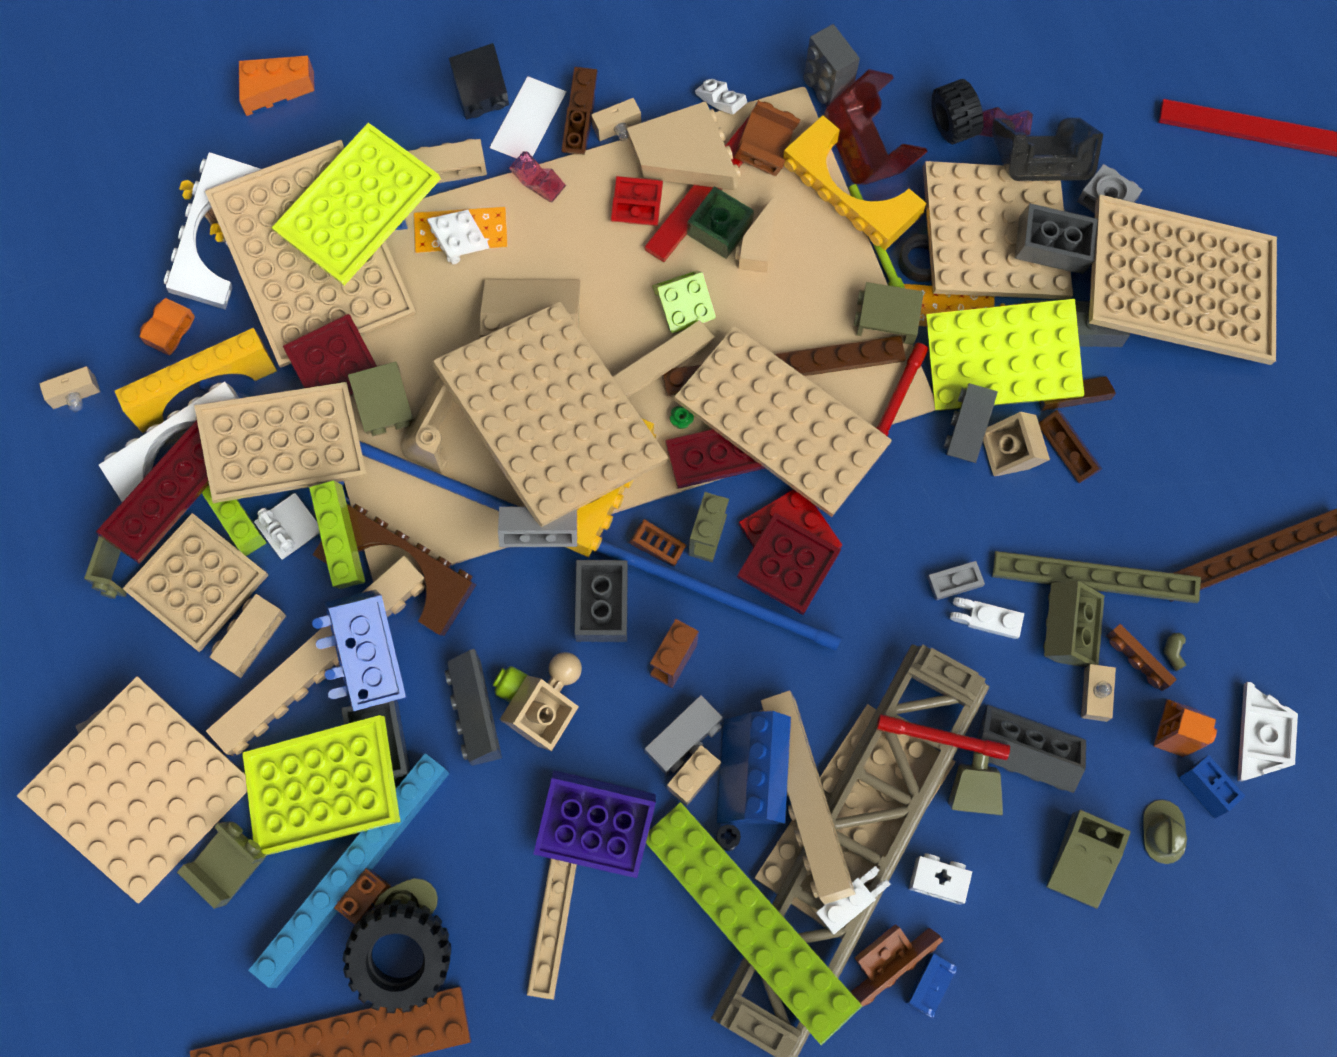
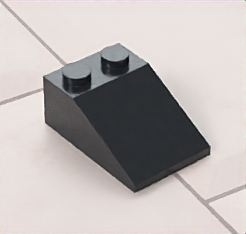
[449,43,509,120]

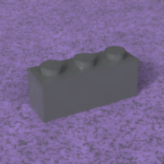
[943,383,998,463]

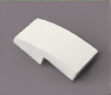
[695,79,747,114]

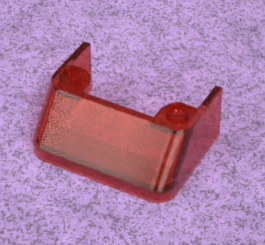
[825,69,927,185]

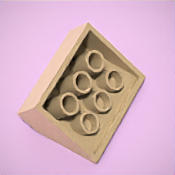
[479,279,580,338]

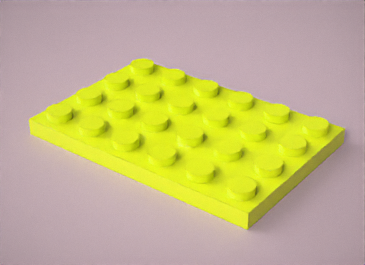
[272,123,441,286]
[926,299,1084,411]
[243,715,400,856]

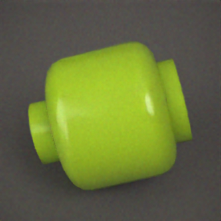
[492,666,529,703]

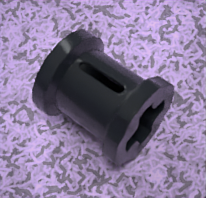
[716,824,741,851]

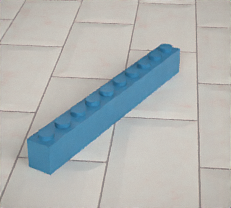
[248,753,449,988]

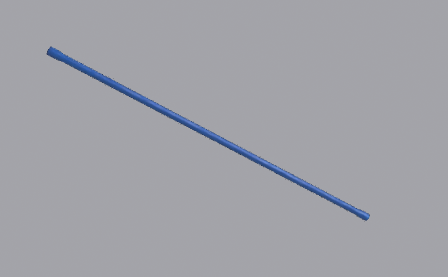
[199,378,842,651]

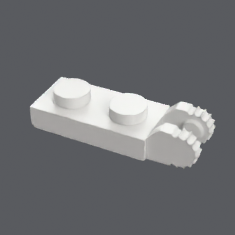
[950,597,1024,639]
[816,866,890,935]

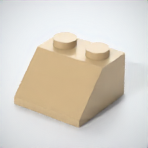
[983,412,1050,476]

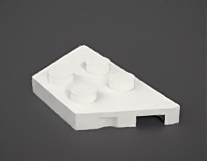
[1237,682,1298,782]

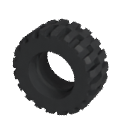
[343,899,451,1014]

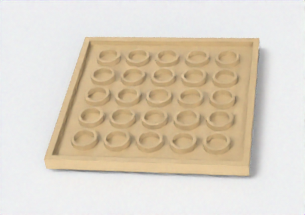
[923,161,1073,300]
[17,676,247,904]

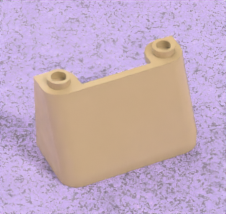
[401,376,457,474]

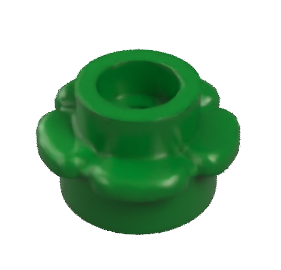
[670,406,694,429]

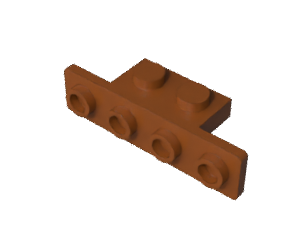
[851,924,943,1006]

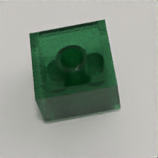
[687,186,754,259]

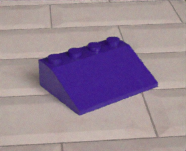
[533,770,656,878]

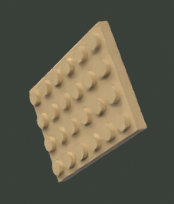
[194,382,366,503]

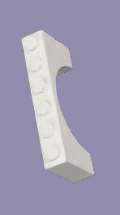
[164,152,261,310]
[99,382,239,502]

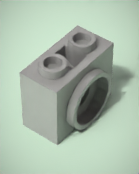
[1077,164,1143,213]

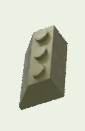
[1044,581,1105,667]

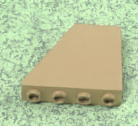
[627,101,741,190]

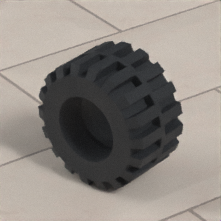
[931,79,983,145]

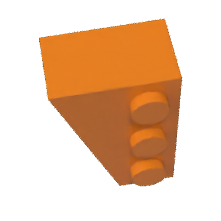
[239,56,314,116]
[1154,699,1217,757]

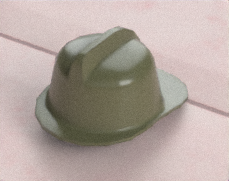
[1143,800,1187,864]
[375,878,438,914]

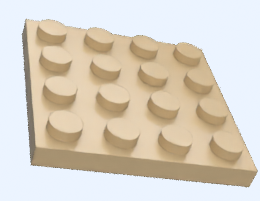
[123,513,268,652]

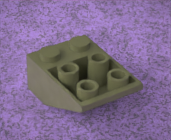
[1046,810,1131,909]

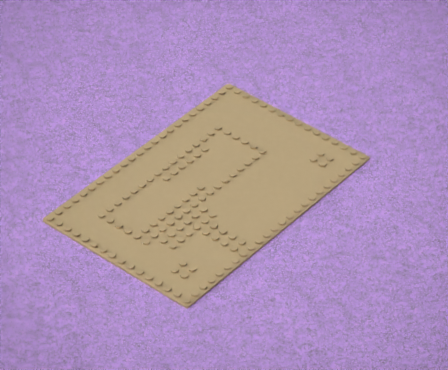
[344,87,935,582]

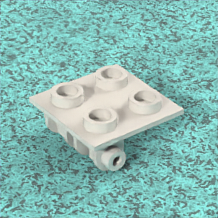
[427,210,490,264]
[254,493,320,560]

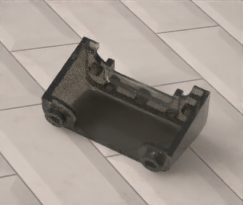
[992,118,1104,181]

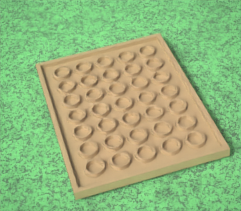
[205,140,416,368]
[1089,195,1277,365]
[432,302,668,527]

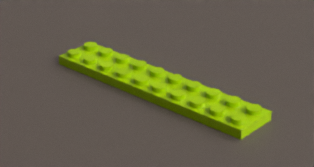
[646,802,863,1046]

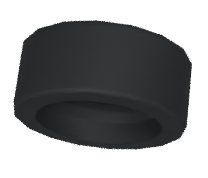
[898,234,932,282]

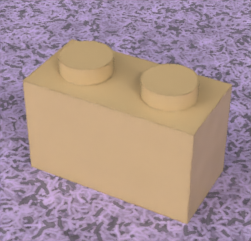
[667,745,721,806]

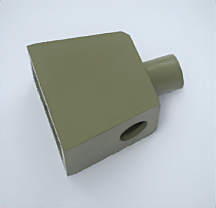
[948,752,1003,815]

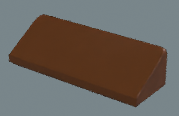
[1039,376,1116,411]
[1039,410,1102,483]

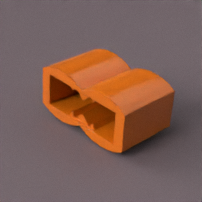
[139,298,195,356]

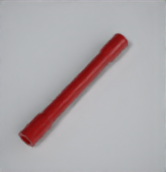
[876,343,928,437]
[876,714,1010,761]

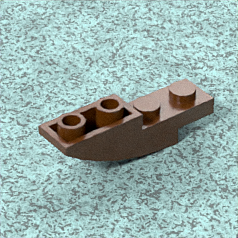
[562,67,598,155]

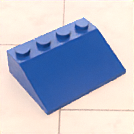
[717,711,791,824]

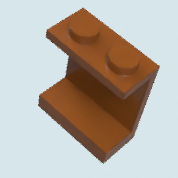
[734,100,801,176]
[650,619,699,688]

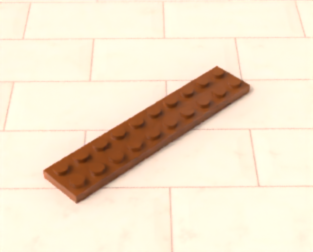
[190,987,471,1057]

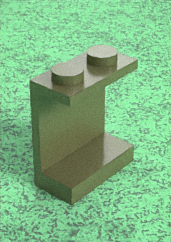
[854,282,924,345]
[348,362,414,437]
[689,492,729,563]
[84,521,127,599]
[177,821,266,909]

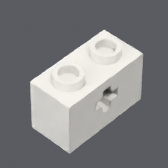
[909,854,972,905]

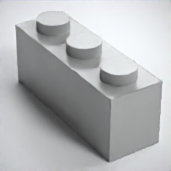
[498,506,577,547]
[645,695,723,775]

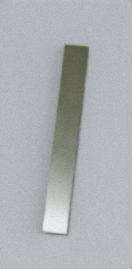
[992,551,1201,603]

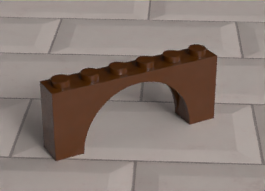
[313,503,477,636]

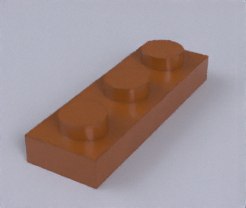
[1107,624,1177,691]

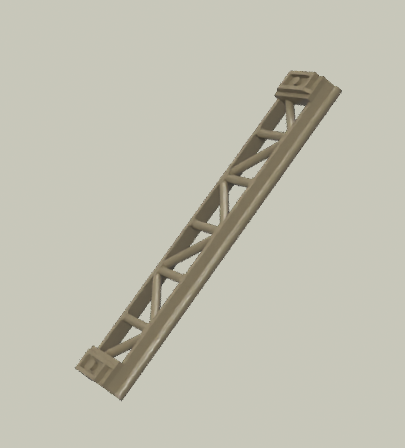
[711,644,989,1057]

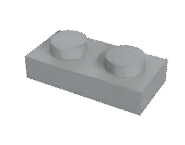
[927,561,985,601]

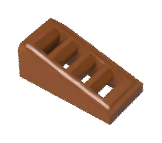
[629,519,686,566]

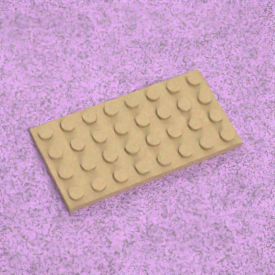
[674,326,892,517]
[754,704,955,939]

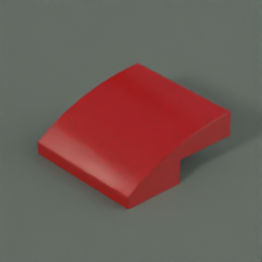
[611,176,663,226]

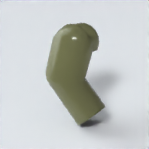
[1163,632,1186,671]

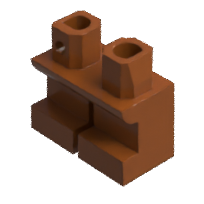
[334,868,393,925]

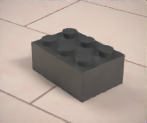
[804,24,860,110]
[1015,203,1098,274]
[575,560,628,642]
[341,700,411,782]

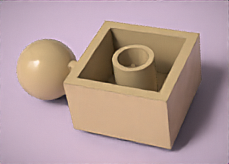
[499,652,582,751]

